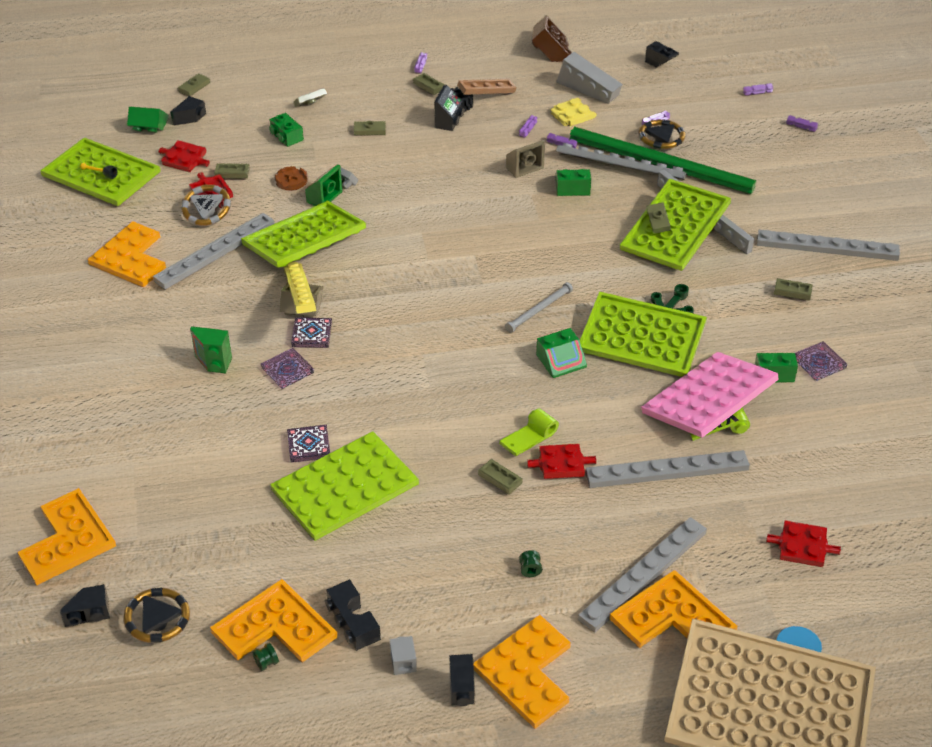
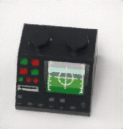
[434,85,464,131]

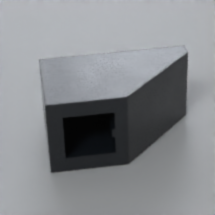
[645,41,679,68]
[60,584,110,627]

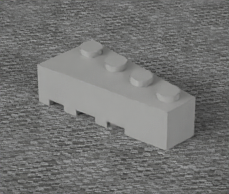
[556,52,623,104]

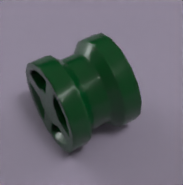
[519,550,543,578]
[252,642,279,671]

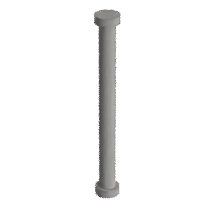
[505,282,573,333]

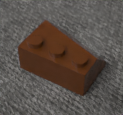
[532,15,572,62]

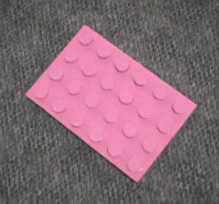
[641,352,778,438]

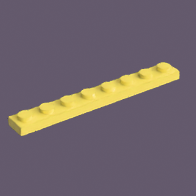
[284,262,316,314]

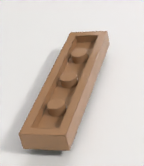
[457,79,516,95]

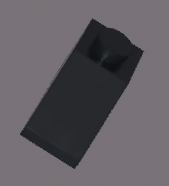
[170,96,206,125]
[449,654,475,706]

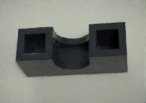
[325,579,381,651]

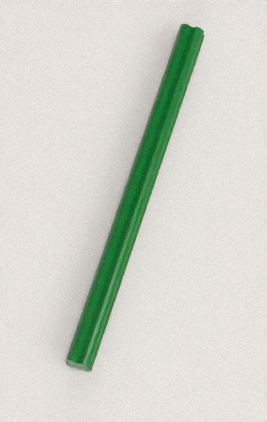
[570,126,757,195]

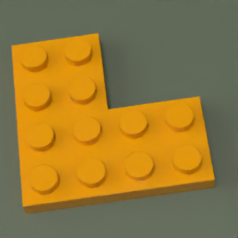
[88,221,166,288]
[17,488,116,586]
[609,570,738,648]
[210,579,338,663]
[473,615,571,729]

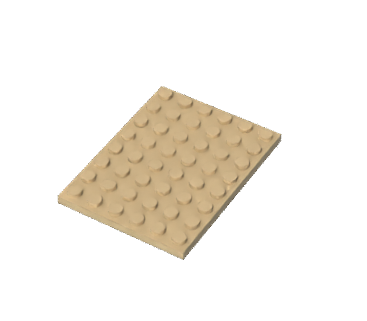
[664,619,876,747]

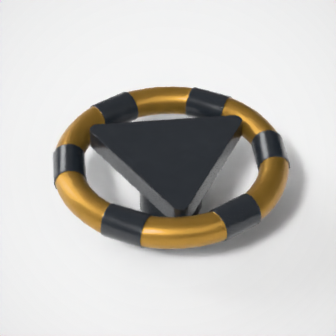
[639,119,686,149]
[123,587,190,643]

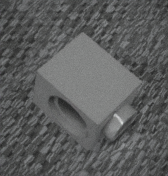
[390,636,417,675]

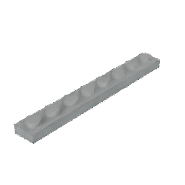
[556,143,686,179]
[657,169,754,254]
[153,213,275,289]
[757,230,900,261]
[586,450,750,488]
[578,517,707,633]

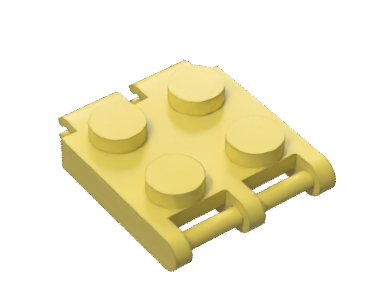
[551,98,597,126]

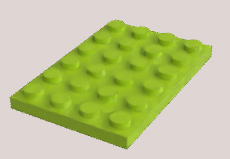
[40,137,161,206]
[620,179,731,271]
[241,201,366,268]
[580,291,707,377]
[270,431,419,541]

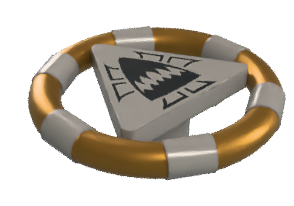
[181,185,231,226]

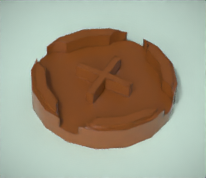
[275,166,308,191]

